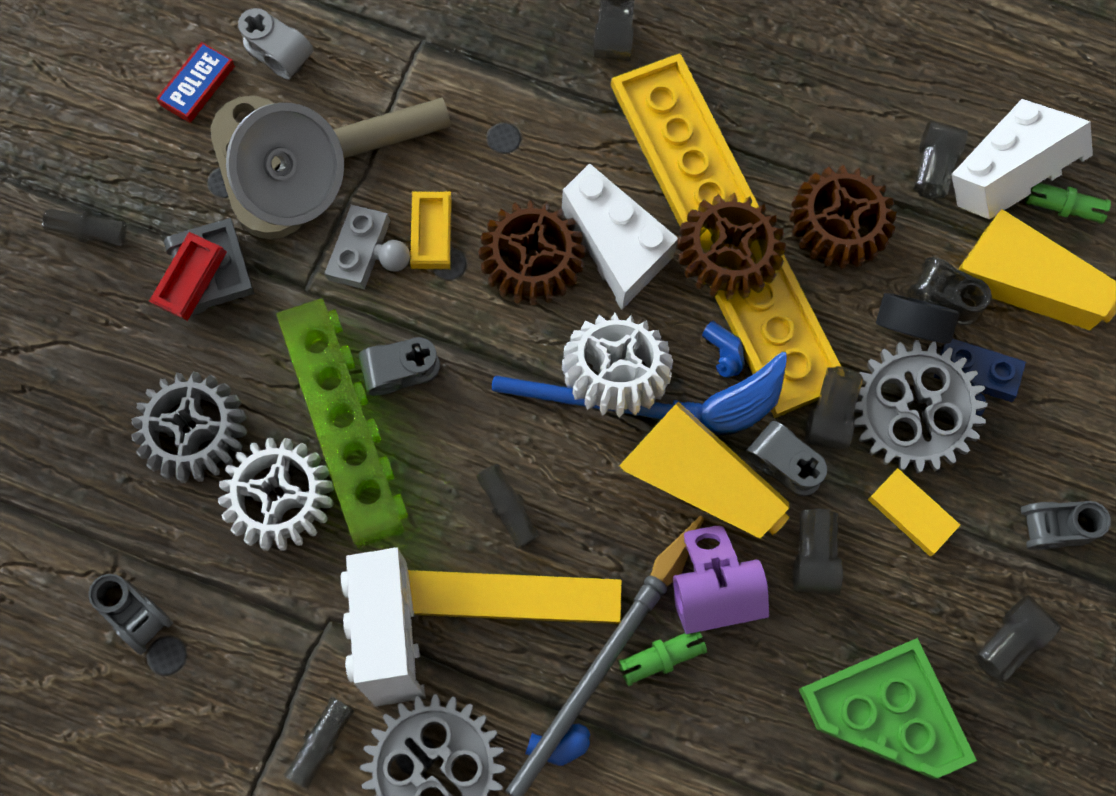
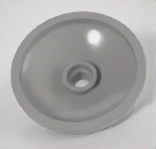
[226,103,344,226]

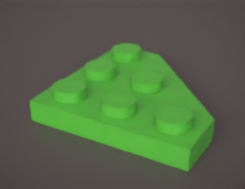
[799,638,977,779]

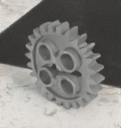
[850,340,988,473]
[360,694,506,796]

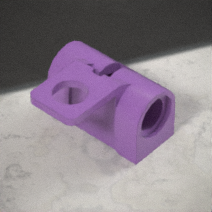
[673,525,769,634]

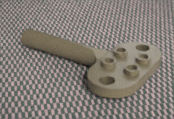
[211,95,451,239]

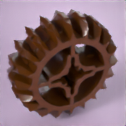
[789,165,897,270]
[676,192,786,301]
[479,200,586,306]

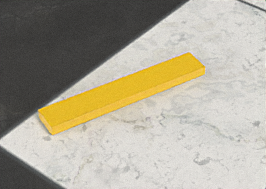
[408,570,621,624]

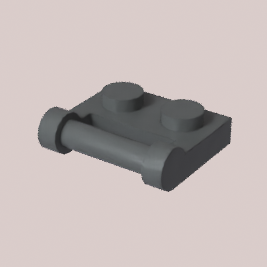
[164,218,255,315]

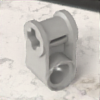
[238,8,314,80]

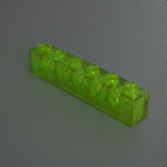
[276,298,408,549]

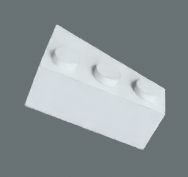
[952,99,1093,219]
[562,163,678,310]
[341,547,426,707]

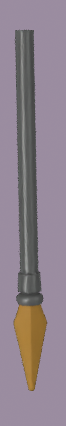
[505,516,704,796]

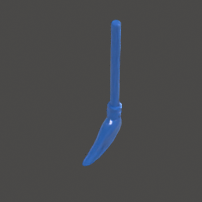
[492,352,787,435]

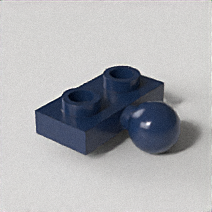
[933,338,1026,416]

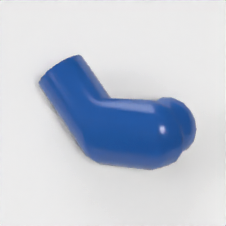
[702,321,745,378]
[525,724,590,766]

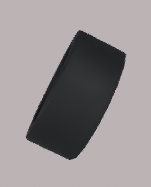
[876,293,959,344]

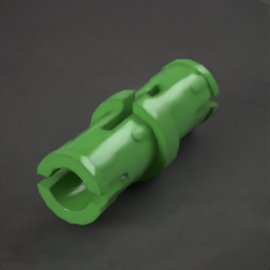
[1025,183,1111,224]
[618,632,707,686]

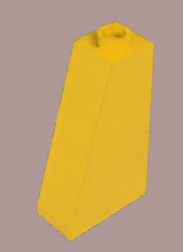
[950,208,1116,331]
[619,401,790,539]

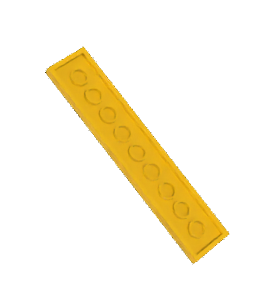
[611,53,850,418]

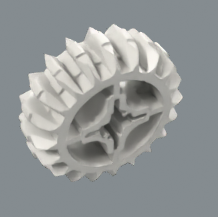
[562,313,673,418]
[218,438,334,551]

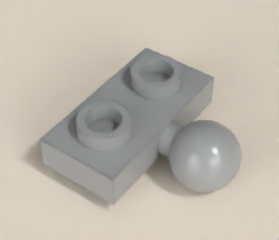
[324,205,410,289]

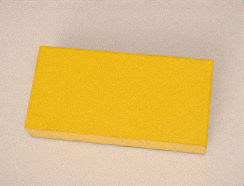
[410,192,452,269]
[868,468,960,557]

